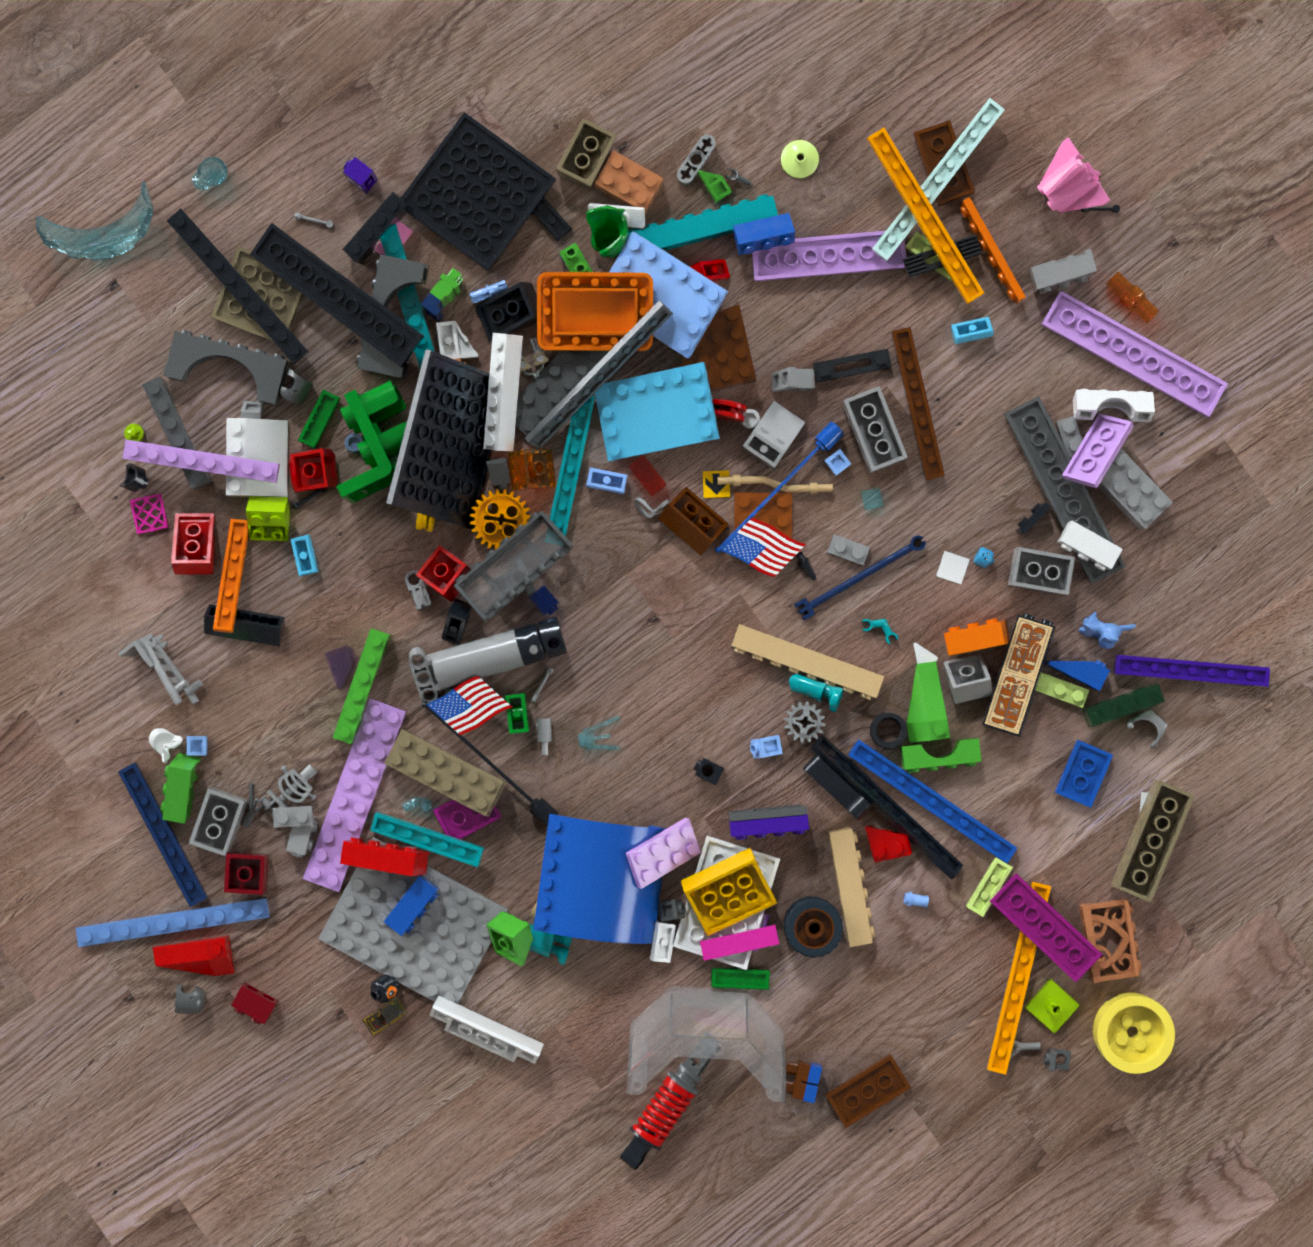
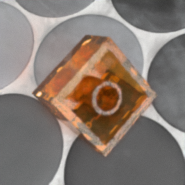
[508,449,556,491]

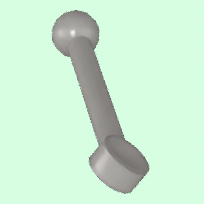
[294,213,334,228]
[531,667,553,703]

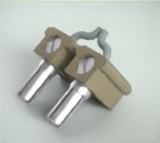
[520,338,549,378]

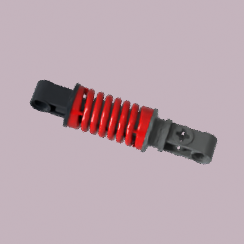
[620,1032,722,1170]

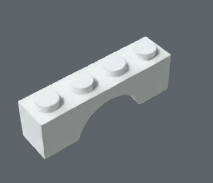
[1073,389,1155,422]

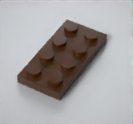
[913,120,975,206]
[825,1054,911,1128]

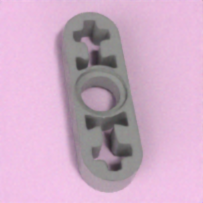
[677,134,716,185]

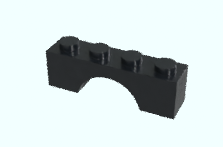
[342,192,412,264]

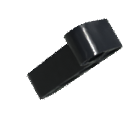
[803,754,872,820]

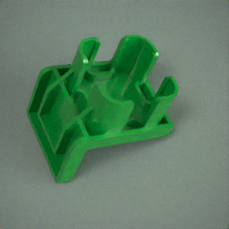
[336,380,407,504]

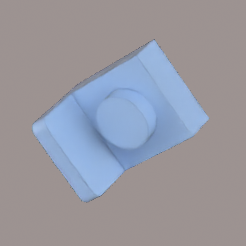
[750,735,783,759]

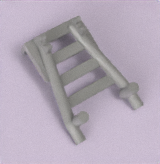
[118,634,203,705]

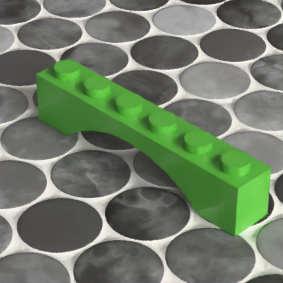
[333,628,392,744]

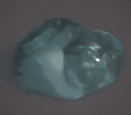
[191,156,228,191]

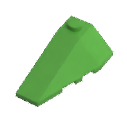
[906,661,950,743]

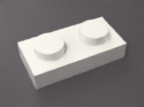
[650,922,676,963]

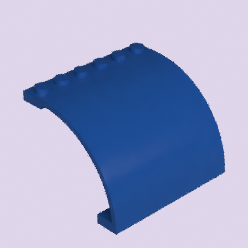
[533,814,667,944]

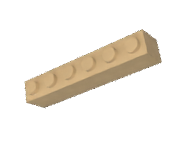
[828,827,875,947]

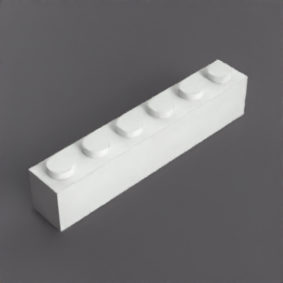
[483,333,523,451]

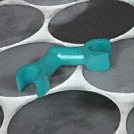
[862,619,898,644]

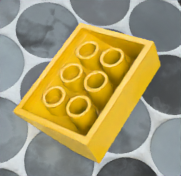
[681,848,777,936]

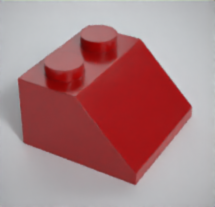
[416,545,471,602]

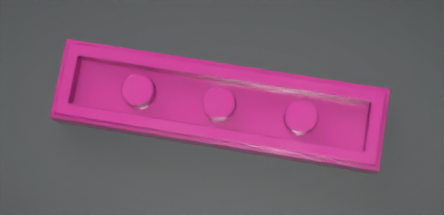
[700,925,780,961]

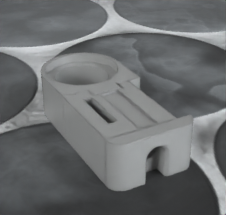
[405,571,432,610]

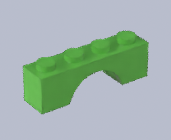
[900,738,981,773]

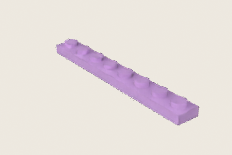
[122,440,280,483]

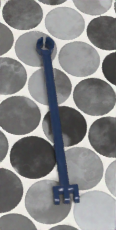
[794,535,926,621]

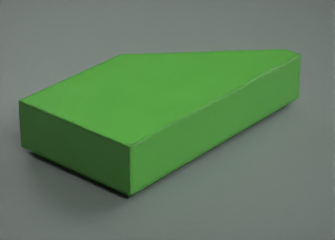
[697,170,732,203]

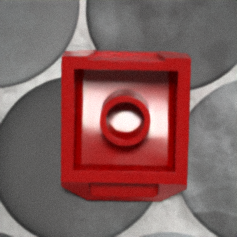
[289,448,339,492]

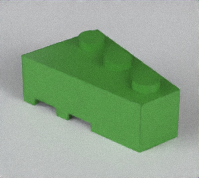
[160,753,201,824]

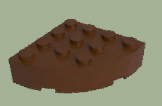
[680,304,756,392]

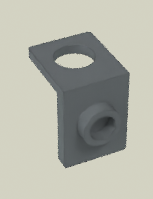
[1044,1047,1071,1072]

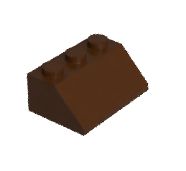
[658,487,729,556]

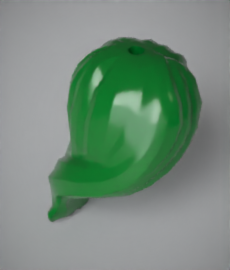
[586,205,628,259]

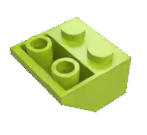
[246,496,290,541]

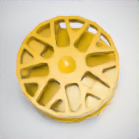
[416,513,435,532]

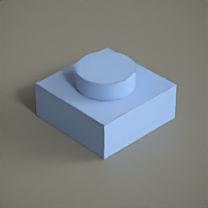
[824,449,851,476]
[187,736,208,755]

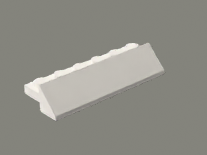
[430,996,544,1064]

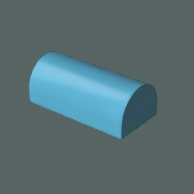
[951,317,994,345]
[290,535,319,576]

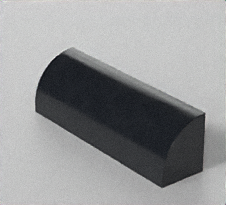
[204,604,285,647]

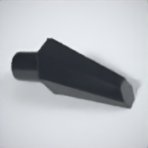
[796,552,816,581]

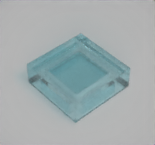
[860,487,884,511]

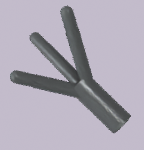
[241,782,273,828]

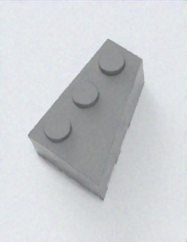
[1028,249,1097,294]

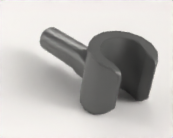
[724,168,751,186]

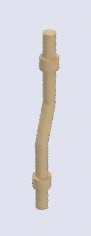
[717,475,833,494]

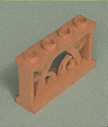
[1079,898,1141,983]

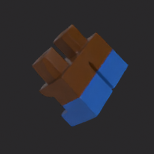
[781,1060,822,1103]

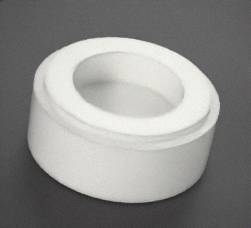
[741,409,760,429]

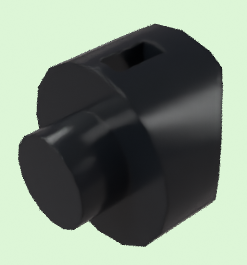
[120,463,149,492]

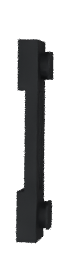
[903,235,982,278]
[813,349,892,383]

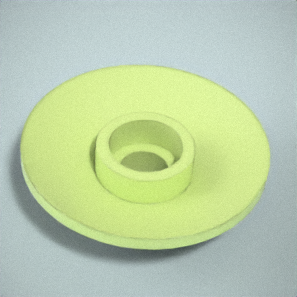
[781,140,819,178]

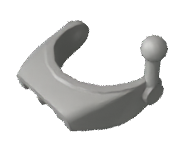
[1127,709,1168,748]

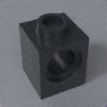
[693,757,724,785]

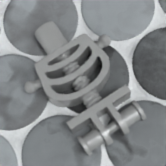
[258,764,317,817]

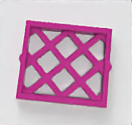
[130,494,169,534]

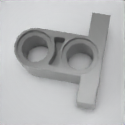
[771,367,815,392]

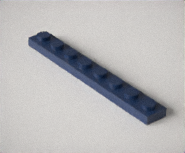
[118,762,208,907]

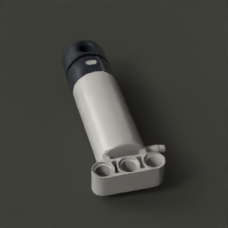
[409,616,567,703]

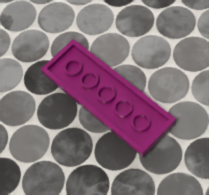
[989,873,1103,982]

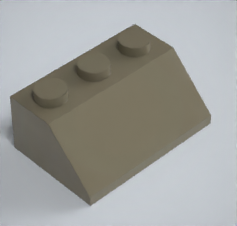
[556,118,617,187]

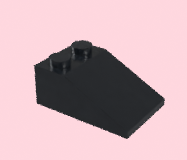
[476,282,537,342]

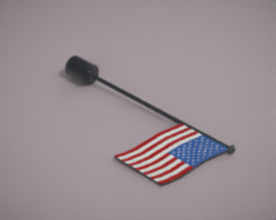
[422,676,559,827]

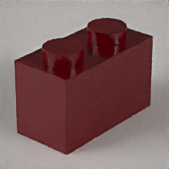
[230,982,279,1024]

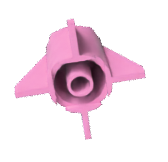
[1037,138,1110,213]

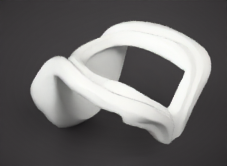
[149,728,183,764]

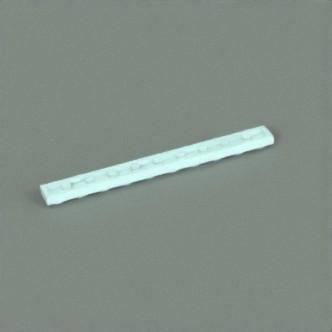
[872,98,1005,262]

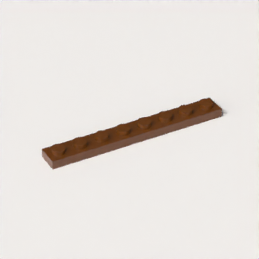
[891,327,945,481]

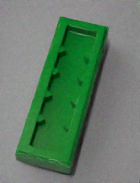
[297,389,341,450]
[711,967,770,990]

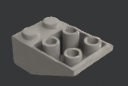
[742,401,806,470]

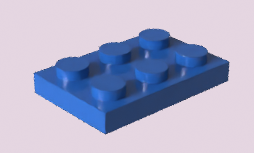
[1054,739,1113,808]

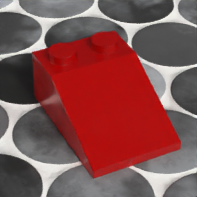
[171,513,215,575]

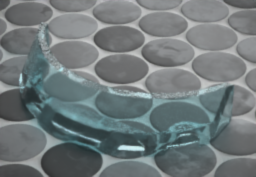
[36,181,153,260]

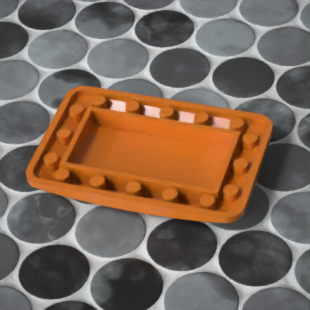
[537,272,653,351]

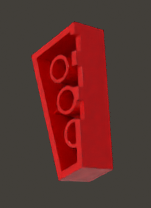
[340,837,429,877]

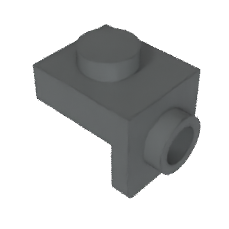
[659,899,686,922]

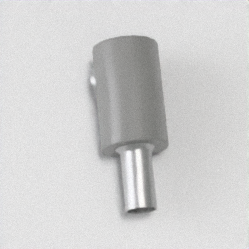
[536,718,552,755]

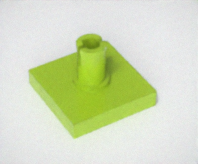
[1025,979,1080,1034]

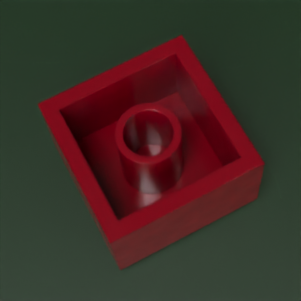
[224,852,269,895]

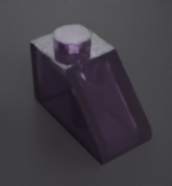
[325,645,357,689]

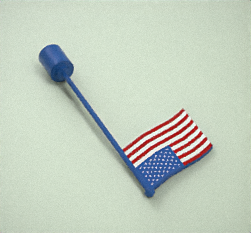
[715,421,844,577]

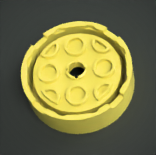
[1093,992,1175,1074]

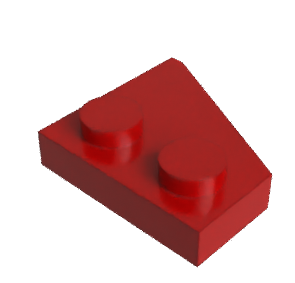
[865,825,912,863]

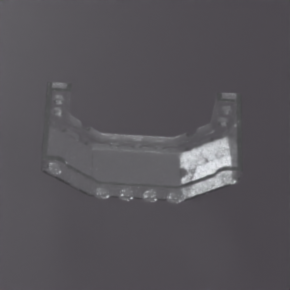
[627,986,786,1102]

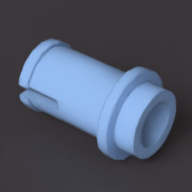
[903,892,929,908]

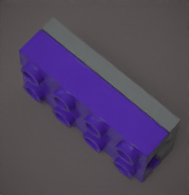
[728,804,809,840]

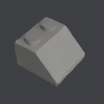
[943,653,992,704]

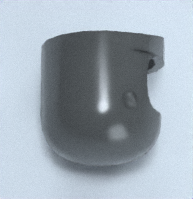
[280,368,314,405]
[175,984,205,1014]

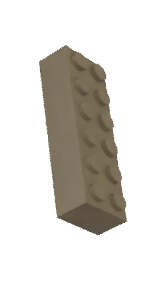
[384,729,507,816]
[1111,779,1195,902]

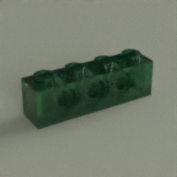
[1081,683,1165,727]

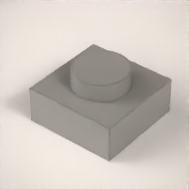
[241,401,264,419]

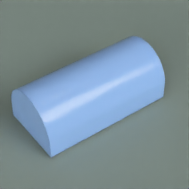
[586,467,627,495]

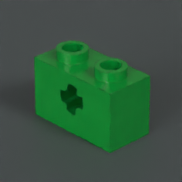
[505,693,530,734]

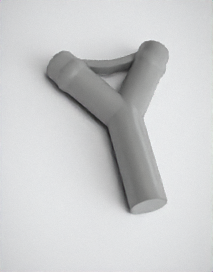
[1010,1040,1040,1059]

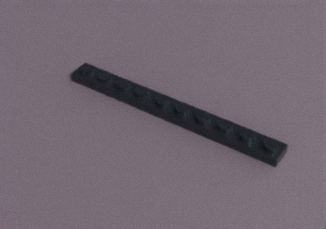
[167,208,309,365]
[810,735,963,880]

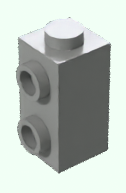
[286,816,318,857]

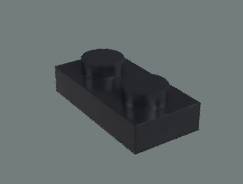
[1016,502,1051,536]

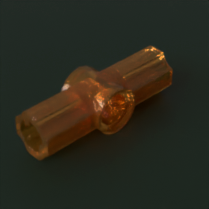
[1106,271,1159,324]

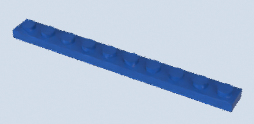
[848,739,1017,864]

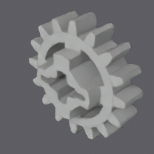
[784,701,825,743]

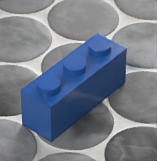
[733,213,795,255]
[383,875,439,936]

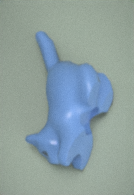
[1078,612,1136,649]

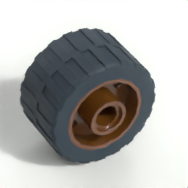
[783,896,843,958]

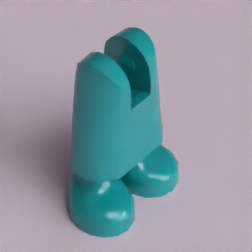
[789,674,843,712]
[529,924,573,966]

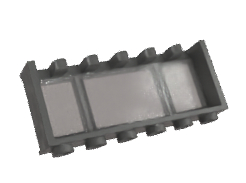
[454,511,573,623]

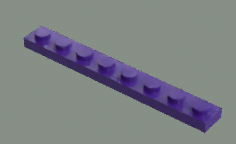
[1114,655,1270,687]

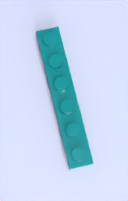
[370,812,484,867]

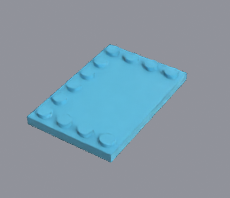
[595,362,720,461]

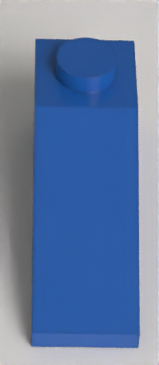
[1045,660,1110,691]

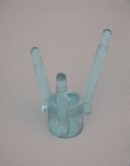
[578,716,620,750]

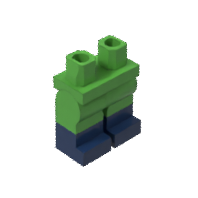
[421,268,464,322]

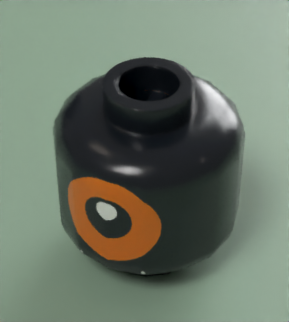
[370,974,399,1003]

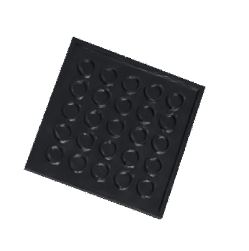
[401,112,557,272]

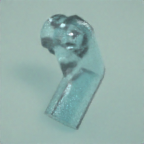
[402,797,432,812]

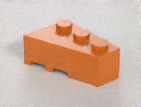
[944,618,1010,656]

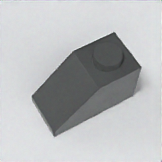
[486,458,512,490]

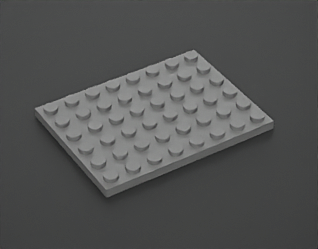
[318,837,509,1004]

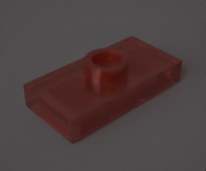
[628,455,667,497]

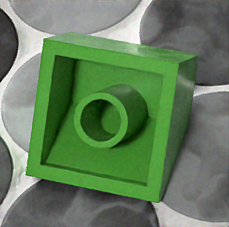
[486,911,533,967]

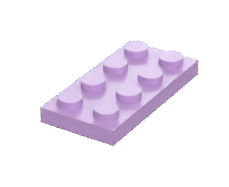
[1062,413,1134,488]
[625,818,701,889]

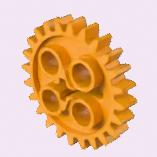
[469,489,531,550]

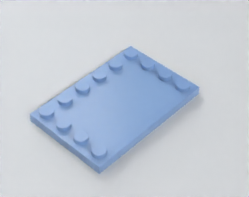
[609,231,729,358]

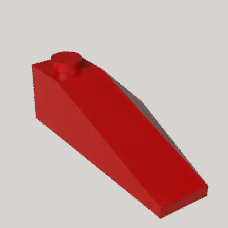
[152,935,235,976]

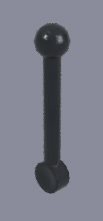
[1080,205,1120,213]
[292,488,327,510]

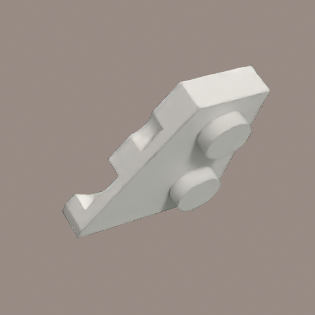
[436,321,478,360]

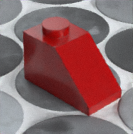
[690,259,730,282]

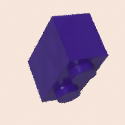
[343,157,378,194]

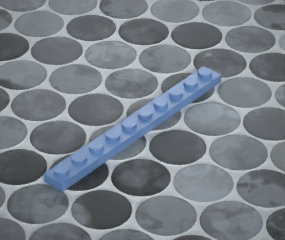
[76,898,270,947]

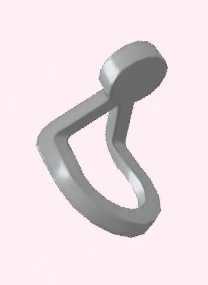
[634,497,670,519]

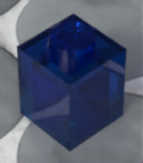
[529,585,559,615]

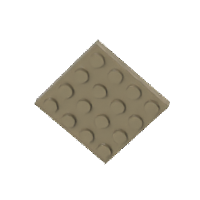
[211,246,303,342]

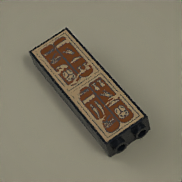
[982,613,1056,737]

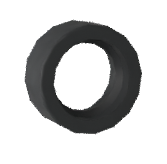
[870,713,907,749]

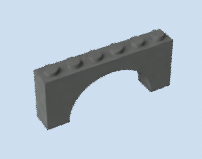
[357,255,429,379]
[163,330,290,407]

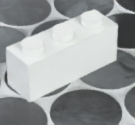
[1057,521,1123,571]

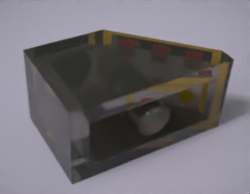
[362,998,407,1036]

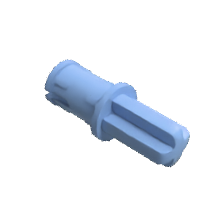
[470,280,508,303]

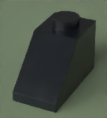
[441,598,472,645]

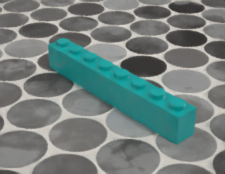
[626,194,778,251]

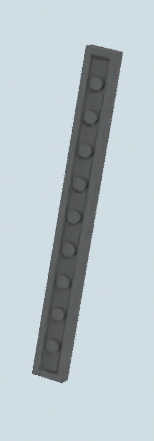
[525,300,673,450]

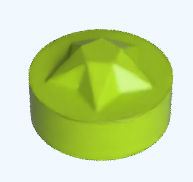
[124,424,145,442]

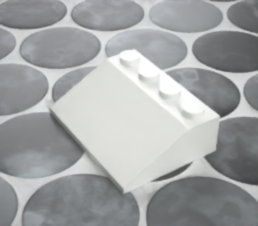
[226,418,288,497]

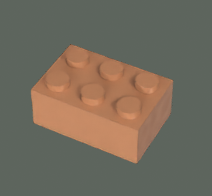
[594,150,663,215]

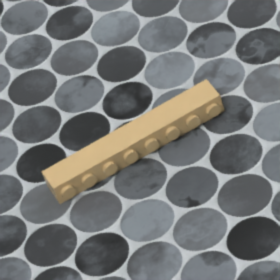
[731,624,884,700]

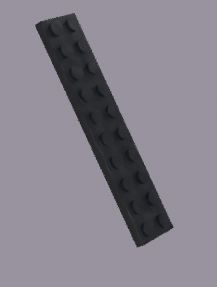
[250,223,424,367]

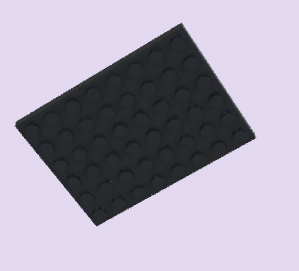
[386,350,492,529]

